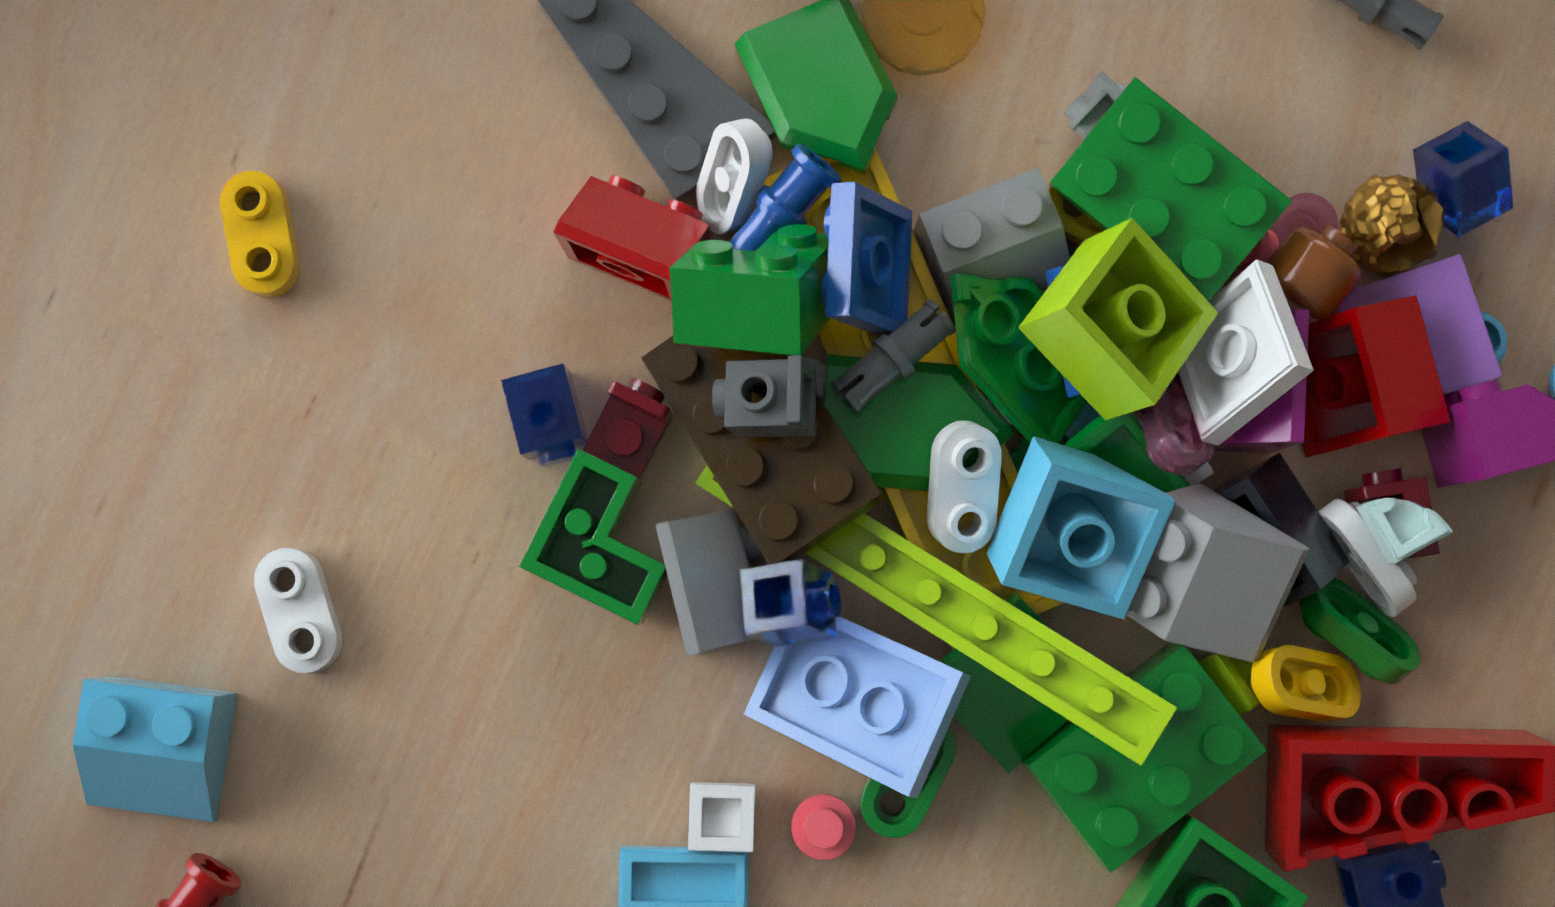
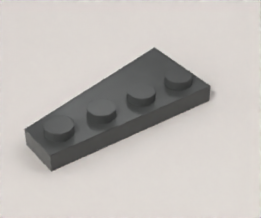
[537,0,777,202]

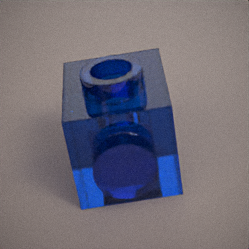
[1413,121,1513,238]
[501,363,588,467]
[740,559,842,647]
[1333,841,1446,907]

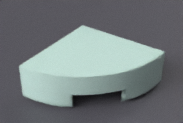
[1356,498,1453,564]

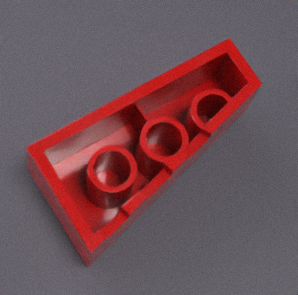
[1265,725,1555,872]

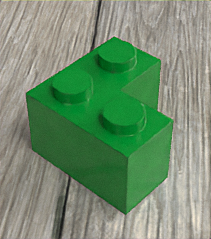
[670,224,831,355]
[519,449,667,625]

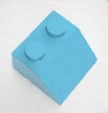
[986,436,1176,620]
[73,676,237,822]

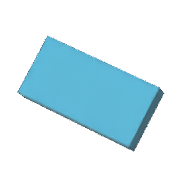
[618,845,749,907]

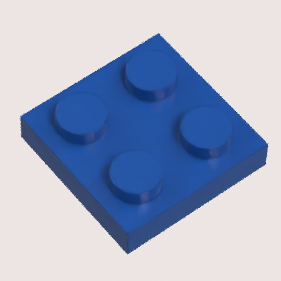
[821,182,912,336]

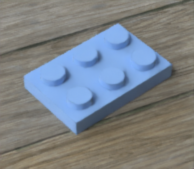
[744,597,971,798]

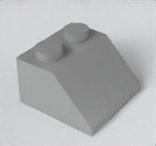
[914,167,1070,328]
[1126,483,1310,662]
[655,509,776,656]

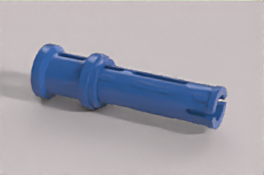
[729,143,842,251]

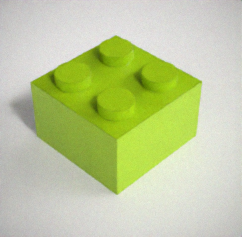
[1018,218,1218,420]

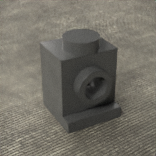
[712,355,817,438]

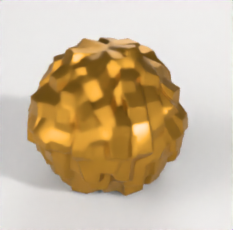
[1339,174,1446,277]

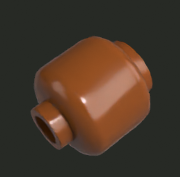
[1266,224,1361,320]

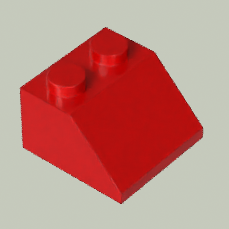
[553,175,711,301]
[1302,295,1451,458]

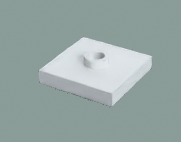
[1178,259,1314,446]

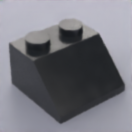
[1213,452,1350,608]

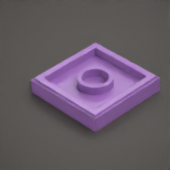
[1337,254,1502,394]

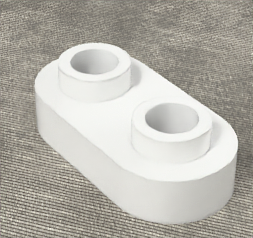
[696,118,773,234]
[927,420,1002,553]
[1318,499,1417,617]
[254,548,343,673]

